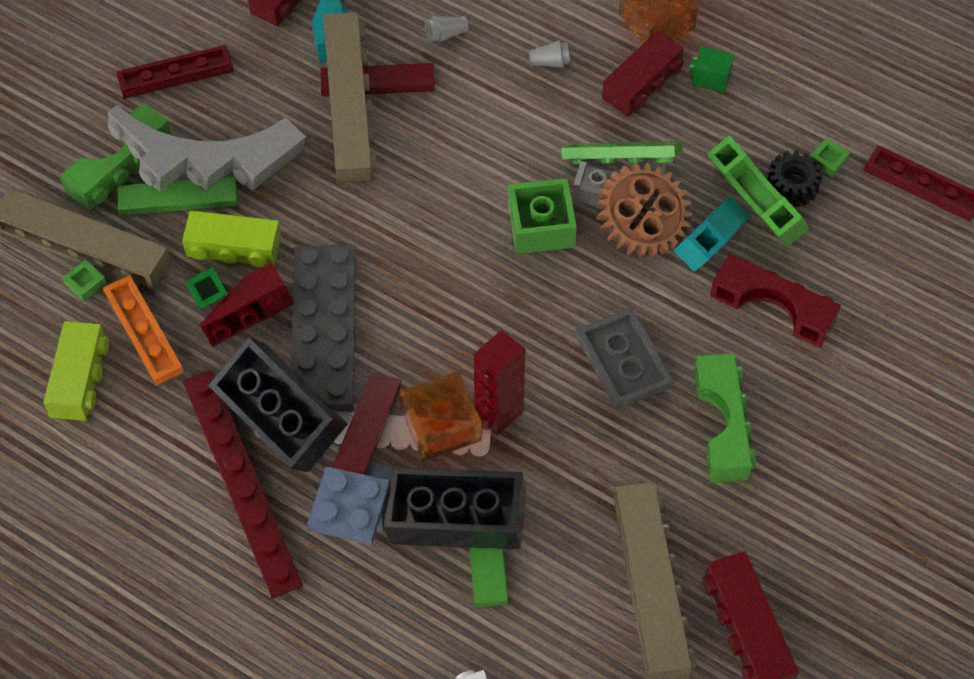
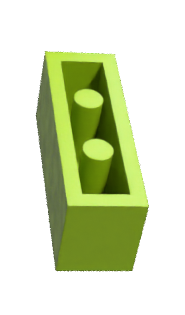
[182,210,281,267]
[43,321,109,421]

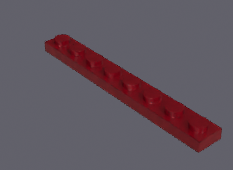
[182,369,303,599]

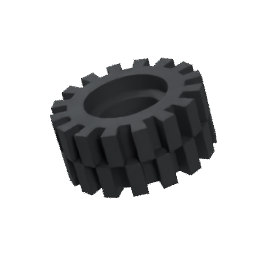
[767,150,823,207]

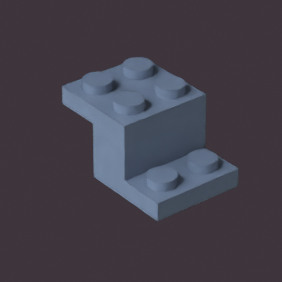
[307,463,393,545]

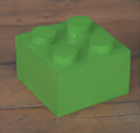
[508,178,577,254]

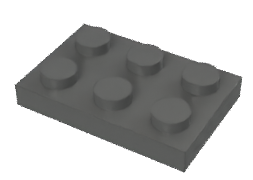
[576,308,674,410]

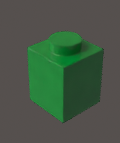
[689,46,734,93]
[184,267,227,309]

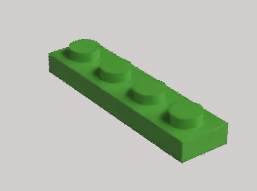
[561,141,683,164]

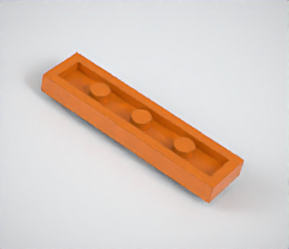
[102,275,184,386]

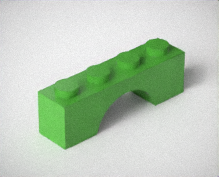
[60,103,172,211]
[707,135,810,248]
[694,354,756,483]

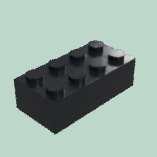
[208,337,348,472]
[384,468,526,549]

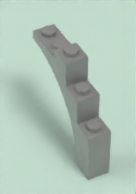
[108,105,306,192]

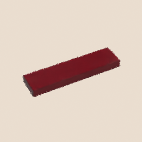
[116,45,234,99]
[320,63,435,96]
[863,145,974,221]
[332,372,401,475]

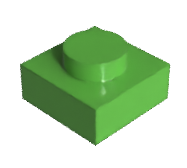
[809,138,851,178]
[62,259,107,302]

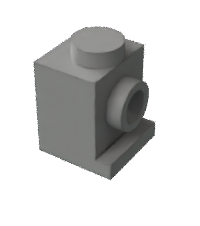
[573,161,613,206]

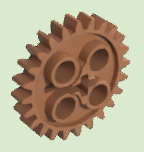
[595,163,693,258]

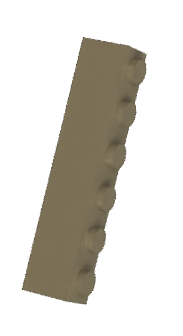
[323,12,377,183]
[0,188,172,292]
[614,482,696,679]

